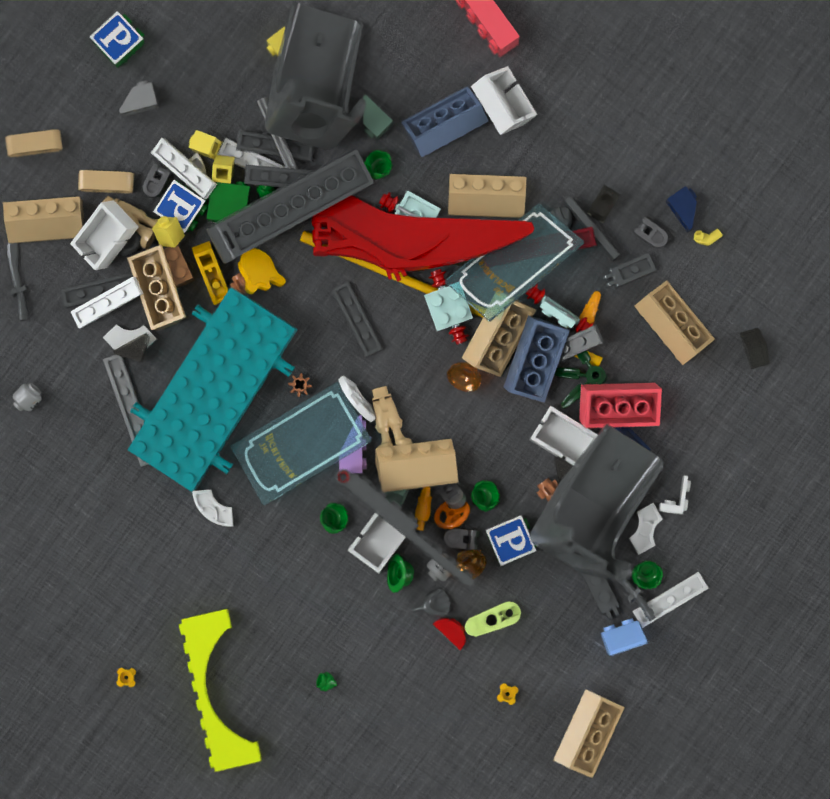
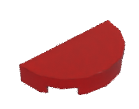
[433,618,466,650]

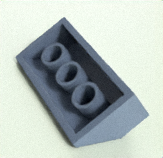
[401,86,489,157]
[504,315,570,403]

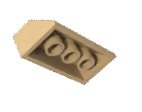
[448,174,526,218]
[3,197,84,243]
[127,245,186,330]
[635,281,715,365]
[462,291,536,377]
[375,439,458,492]
[554,690,625,778]

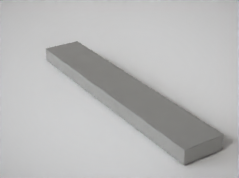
[103,353,149,467]

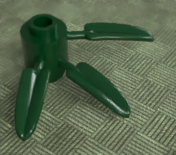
[554,351,607,409]

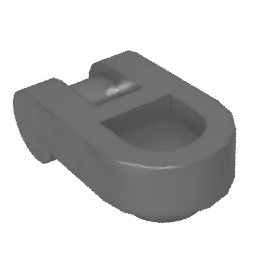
[143,162,172,198]
[632,217,668,248]
[438,483,466,509]
[444,529,479,550]

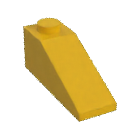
[192,241,228,305]

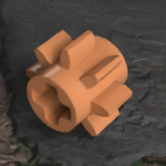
[230,273,247,294]
[288,373,312,398]
[536,478,558,501]

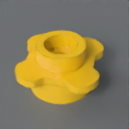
[116,668,136,687]
[497,683,518,705]

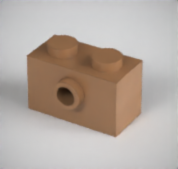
[163,245,195,288]

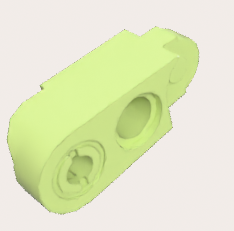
[465,601,521,637]

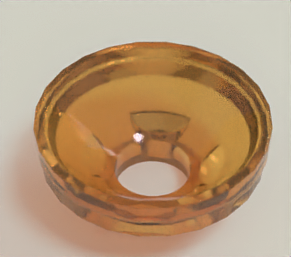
[447,362,482,392]
[455,550,487,579]

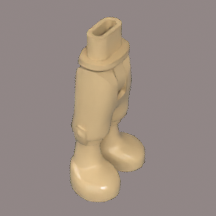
[103,196,158,250]
[372,386,412,448]

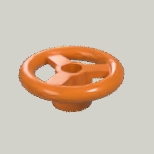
[434,502,470,529]

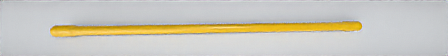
[300,231,603,366]

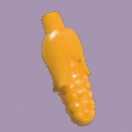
[579,291,601,332]
[415,487,432,531]

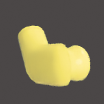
[694,228,723,246]

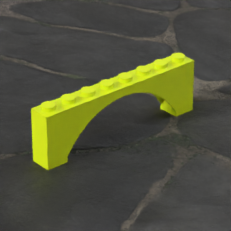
[179,609,262,772]

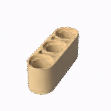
[5,130,62,157]
[78,170,134,193]

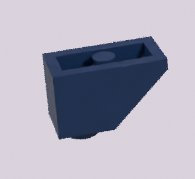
[665,186,697,233]

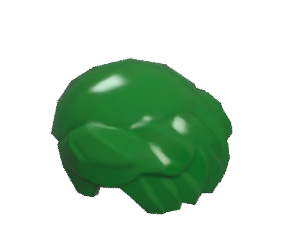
[364,150,393,179]
[471,480,500,512]
[320,502,349,534]
[632,560,663,590]

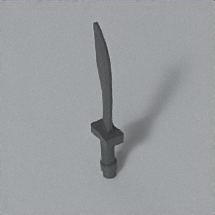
[7,243,28,321]
[615,558,656,621]

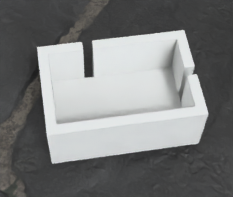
[471,66,537,135]
[70,200,139,270]
[530,406,597,466]
[348,513,406,573]

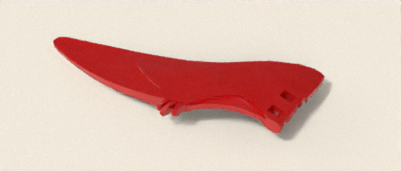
[311,195,534,282]

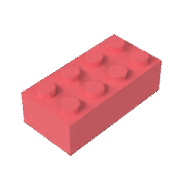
[455,0,520,57]
[579,383,662,428]

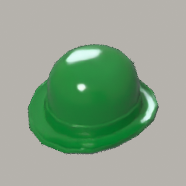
[387,554,414,593]

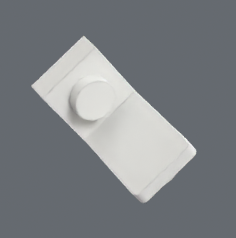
[658,475,691,515]

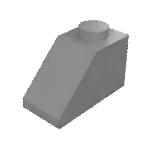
[119,81,159,117]

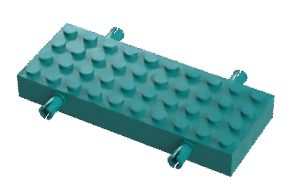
[128,287,298,492]

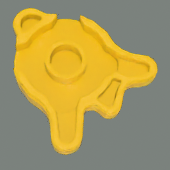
[238,248,286,294]

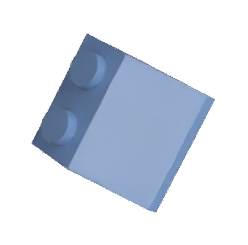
[600,618,647,656]

